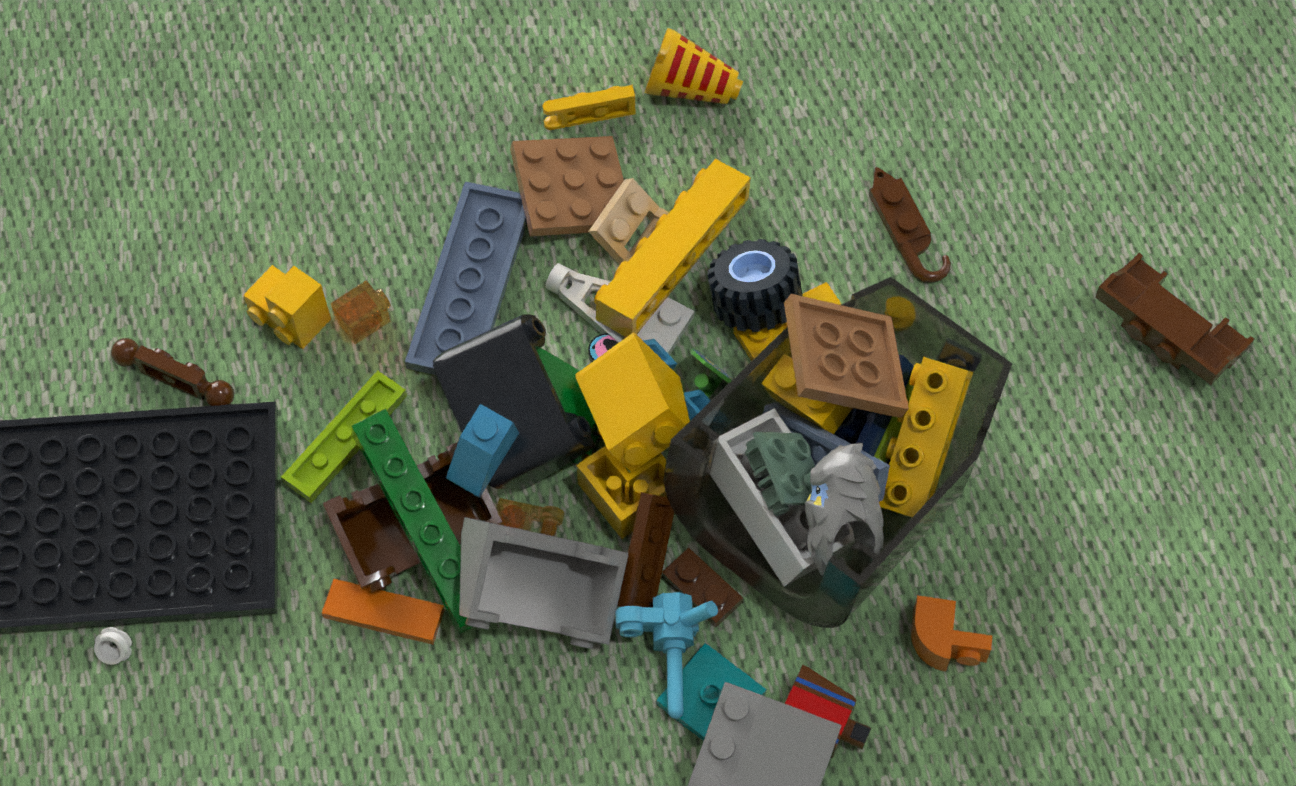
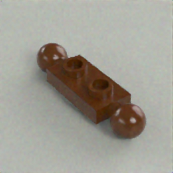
[111,338,235,406]

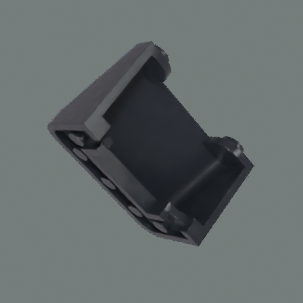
[433,314,596,489]

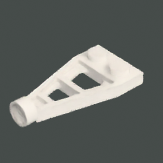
[545,263,695,355]

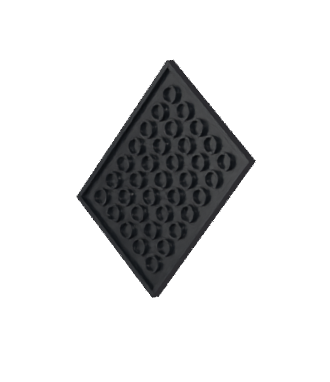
[0,401,278,634]

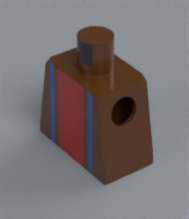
[785,665,871,758]

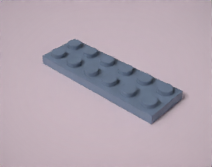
[405,182,527,375]

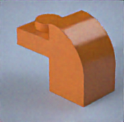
[911,595,992,672]

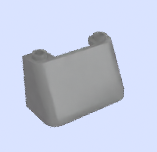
[459,517,628,649]

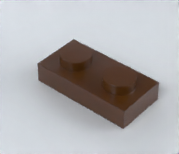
[662,547,743,627]

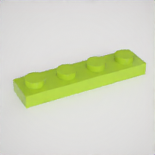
[281,370,407,503]

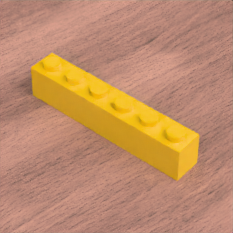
[594,159,751,337]

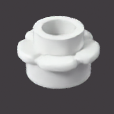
[94,627,132,665]

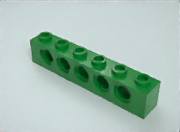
[351,408,473,635]

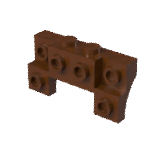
[1095,253,1255,385]

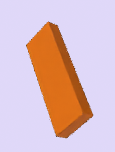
[322,579,445,645]

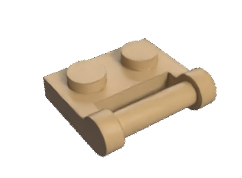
[588,178,669,265]

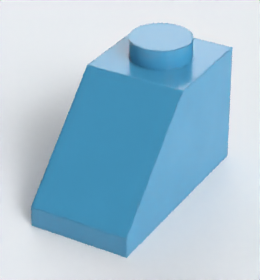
[446,404,519,498]

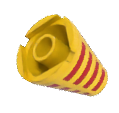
[644,28,743,104]

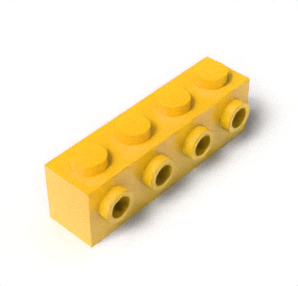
[879,357,973,520]

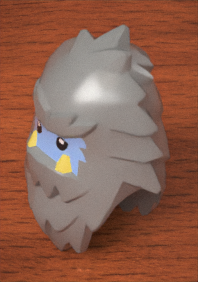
[805,443,884,576]

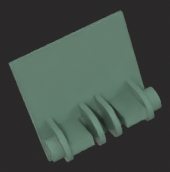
[745,432,815,516]

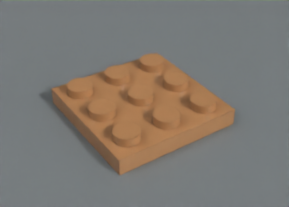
[510,136,624,237]
[784,294,909,418]

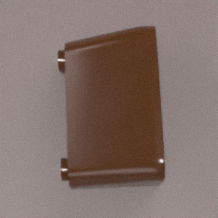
[322,442,502,593]

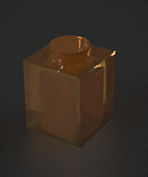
[330,280,391,344]

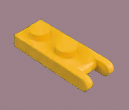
[542,85,636,130]

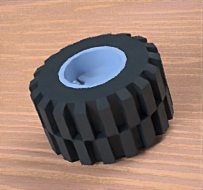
[707,239,803,332]

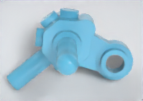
[615,592,718,719]

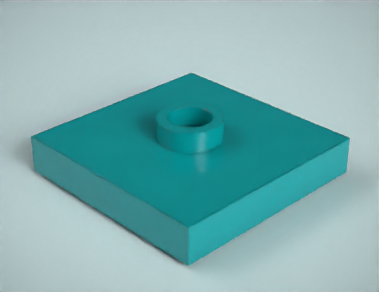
[656,643,767,741]

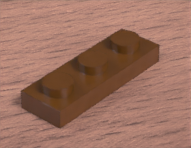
[617,492,677,608]

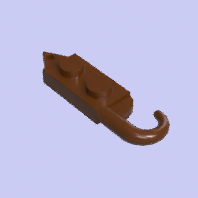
[869,167,951,283]

